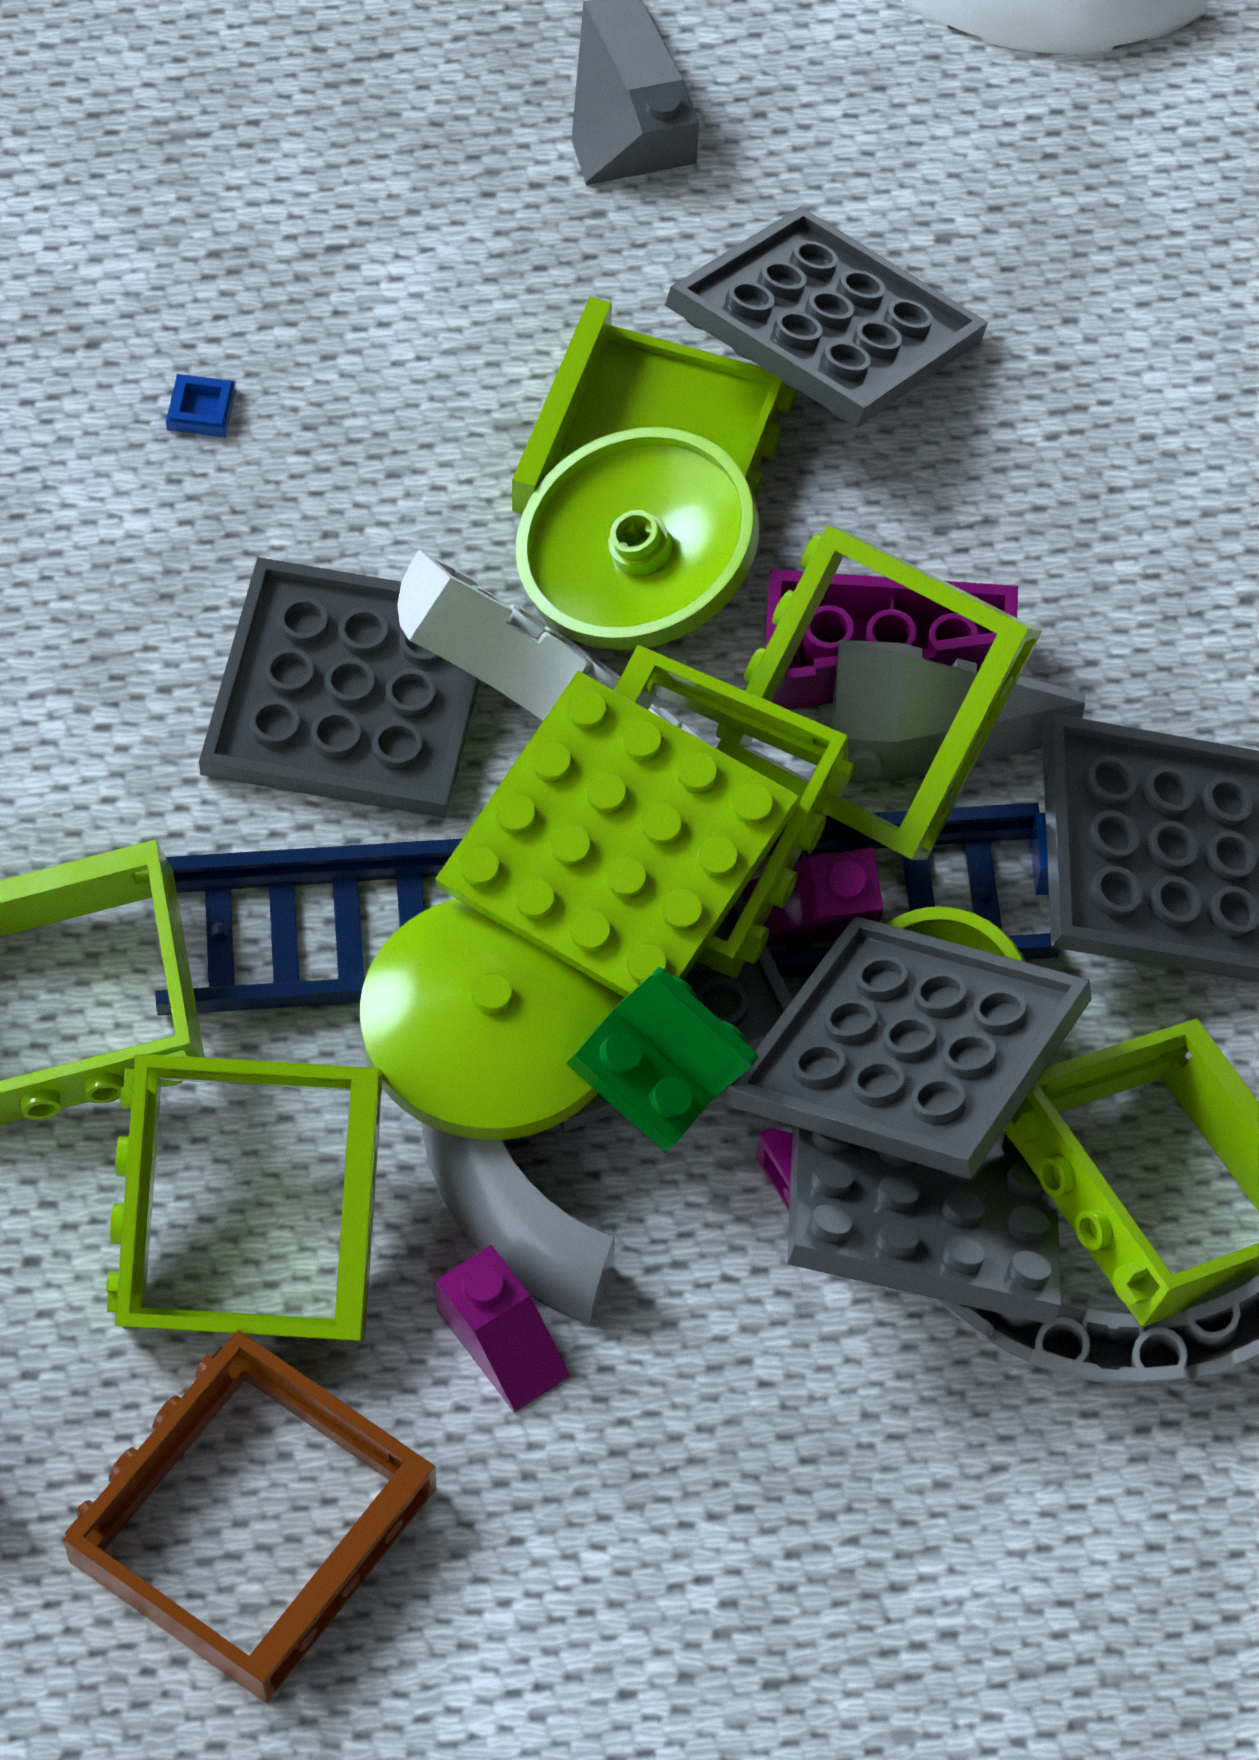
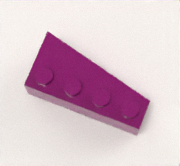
[764,569,1018,710]

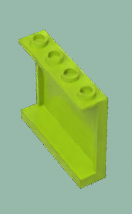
[512,296,798,514]

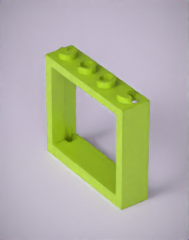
[716,525,1042,860]
[614,645,854,980]
[0,839,205,1125]
[1004,1018,1259,1327]
[105,1053,383,1342]

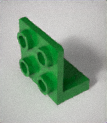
[566,967,759,1153]

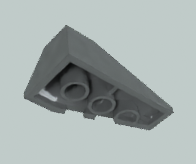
[572,0,699,185]

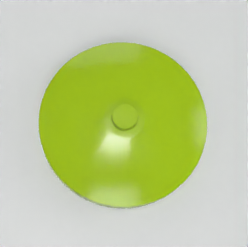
[515,427,759,650]
[360,899,624,1140]

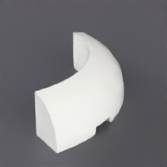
[901,0,1206,54]
[397,549,710,745]

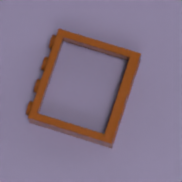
[63,1330,437,1704]

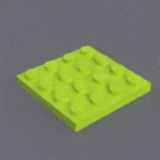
[435,671,800,998]

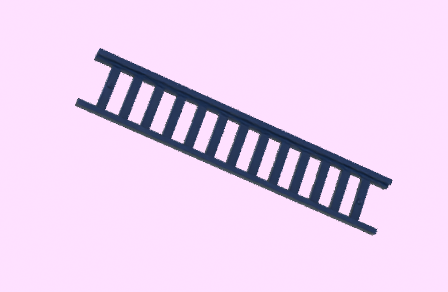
[155,802,1060,1016]

